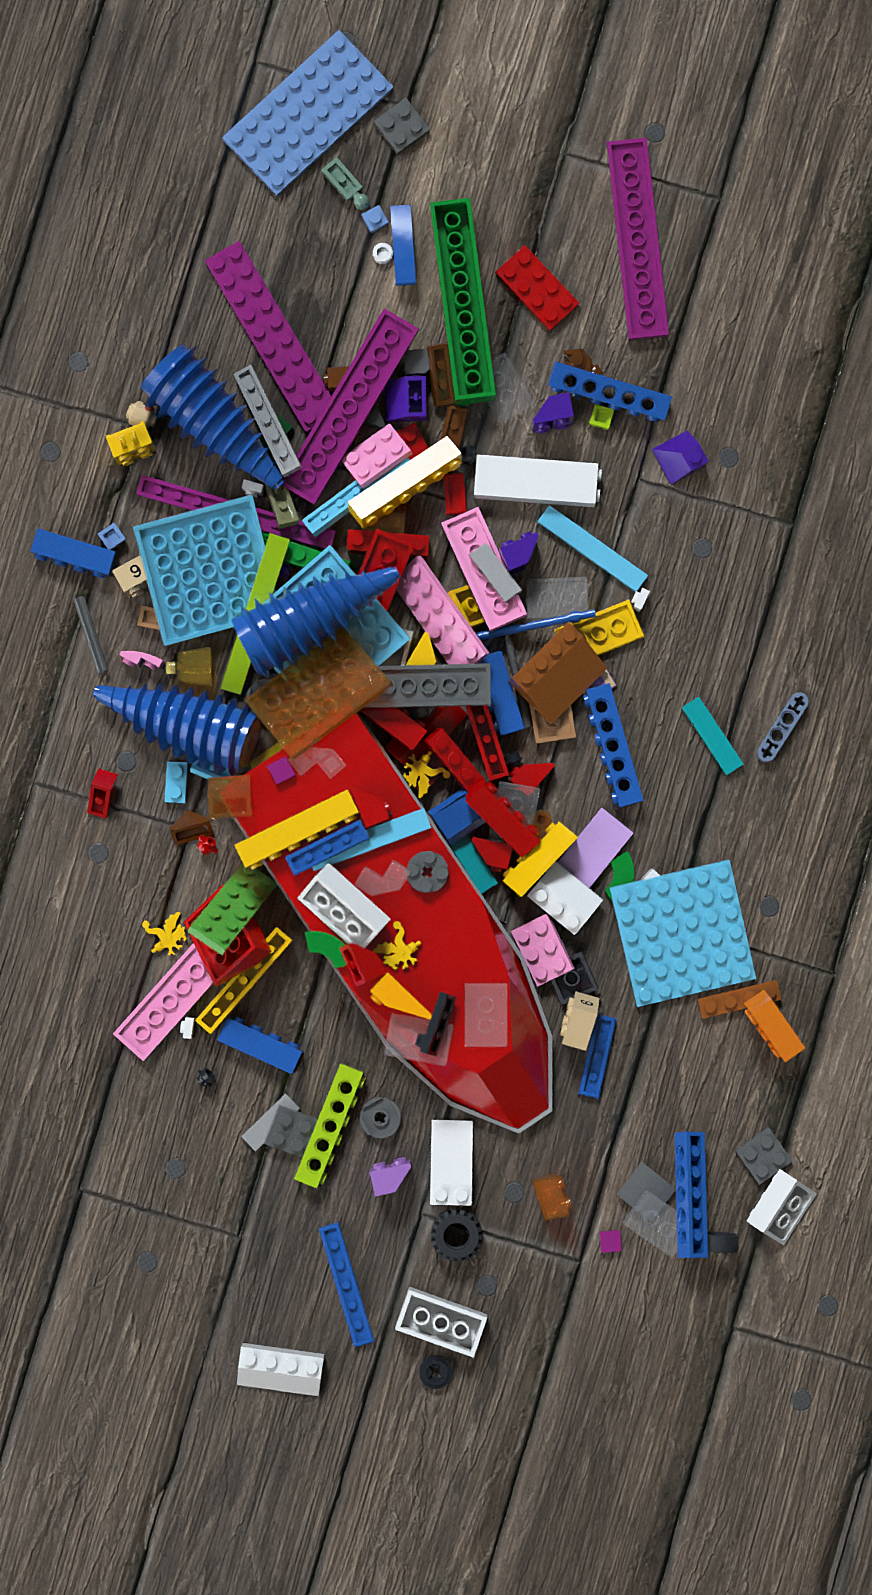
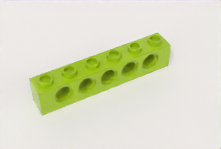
[294,1063,366,1188]

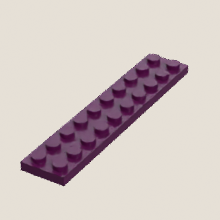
[606,138,669,341]
[205,241,331,433]
[283,308,419,505]

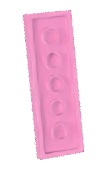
[441,507,527,632]
[396,556,489,664]
[113,943,213,1061]

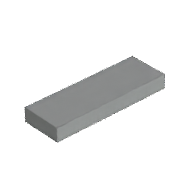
[469,543,522,603]
[241,1094,300,1151]

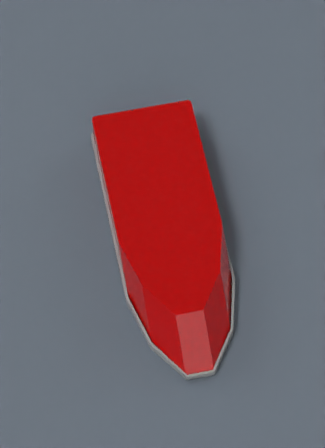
[221,706,553,1134]

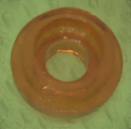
[531,810,552,830]

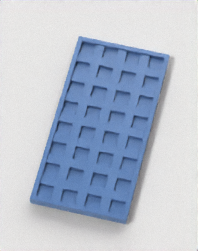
[222,30,394,197]

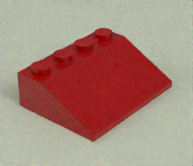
[184,884,271,986]

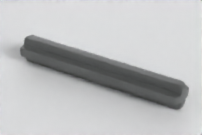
[74,596,108,674]

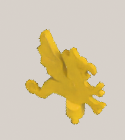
[403,751,450,798]
[142,912,186,956]
[372,921,421,969]

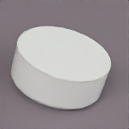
[373,243,393,264]

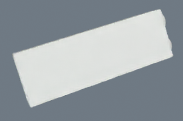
[474,455,602,507]

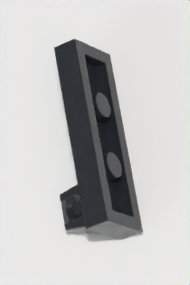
[415,992,457,1057]

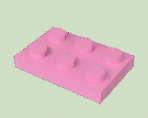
[342,424,412,489]
[511,913,575,987]

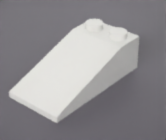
[430,1120,473,1205]

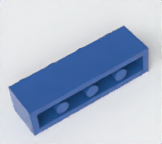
[30,528,118,579]
[478,651,524,737]
[217,1015,303,1074]

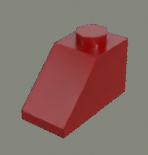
[509,763,555,797]
[87,768,118,819]
[351,787,392,829]
[472,837,512,873]
[339,942,385,986]

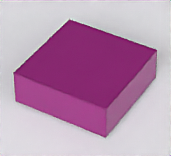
[267,756,295,785]
[599,1230,622,1253]

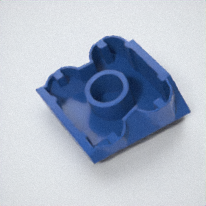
[428,788,486,846]

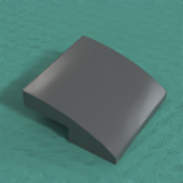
[617,1162,676,1221]

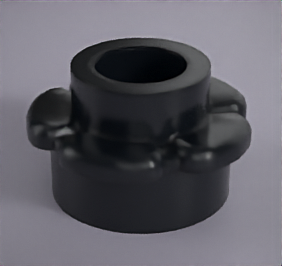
[460,445,477,465]
[504,752,523,768]
[197,1068,216,1087]

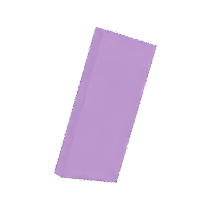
[558,808,633,888]

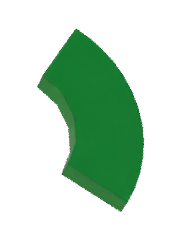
[604,851,634,903]
[305,931,347,968]

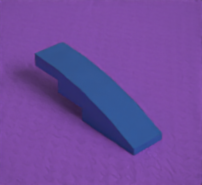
[390,205,416,286]

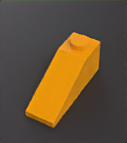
[371,973,432,1019]

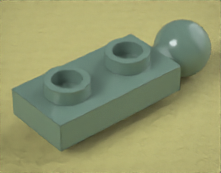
[321,157,370,210]

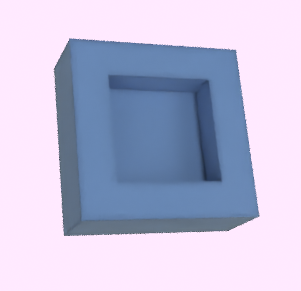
[361,205,389,234]
[98,523,126,550]

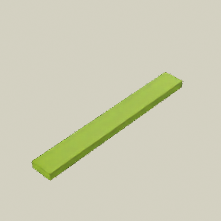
[220,533,290,694]

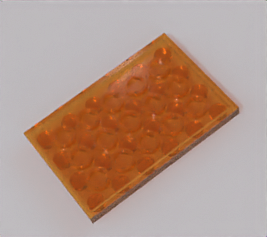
[245,627,392,760]

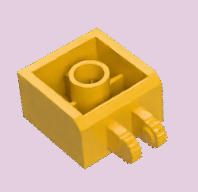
[106,421,156,466]

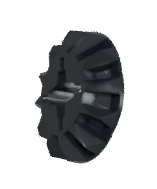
[419,1356,452,1389]

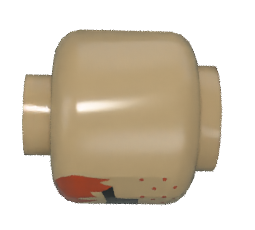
[126,401,158,429]

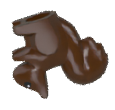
[563,349,604,387]

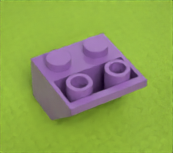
[370,1157,411,1196]

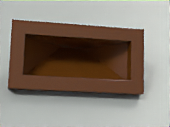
[170,810,214,845]

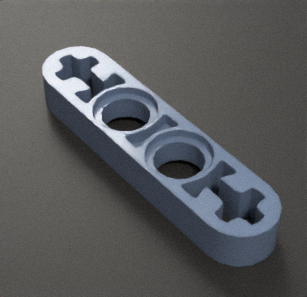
[757,692,808,762]

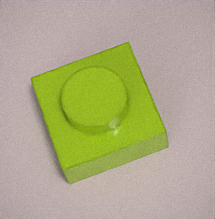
[589,404,614,430]

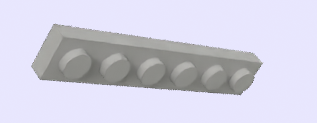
[233,365,302,477]

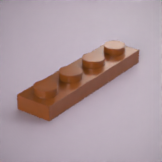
[697,980,782,1019]

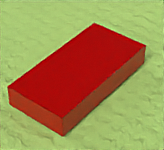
[444,473,467,515]

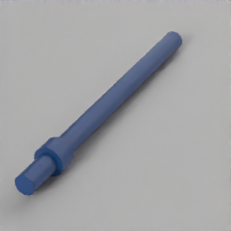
[476,609,596,640]

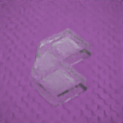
[288,747,346,779]
[354,860,412,896]

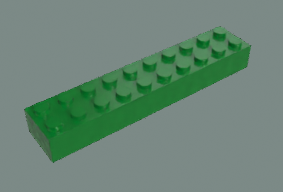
[430,198,496,406]

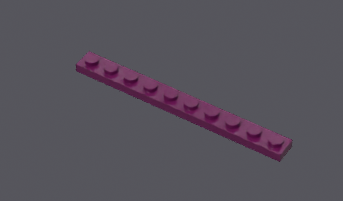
[136,475,336,550]

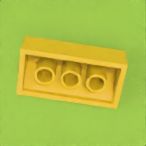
[502,822,578,898]

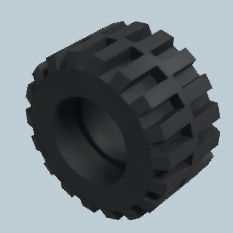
[431,1208,483,1262]

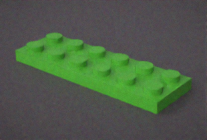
[187,863,277,955]

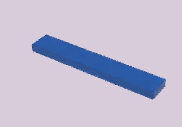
[319,1222,374,1348]

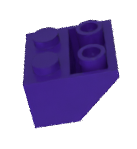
[385,376,426,422]
[531,392,574,434]
[499,531,539,575]

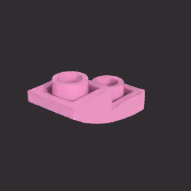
[119,651,165,670]

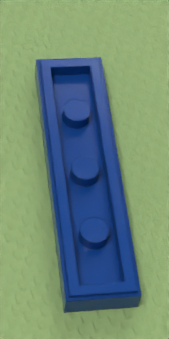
[285,820,370,876]
[578,1014,616,1099]

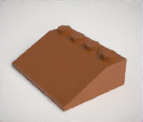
[508,622,608,725]

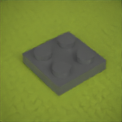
[374,98,430,155]
[264,1104,318,1158]
[735,1127,792,1185]

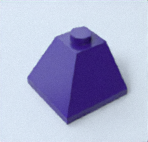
[652,430,709,485]

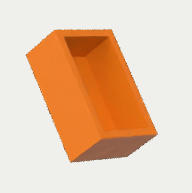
[744,990,806,1062]

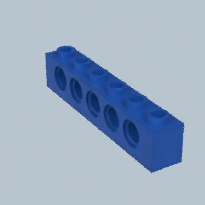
[547,361,672,422]
[583,683,644,808]
[675,1132,708,1258]

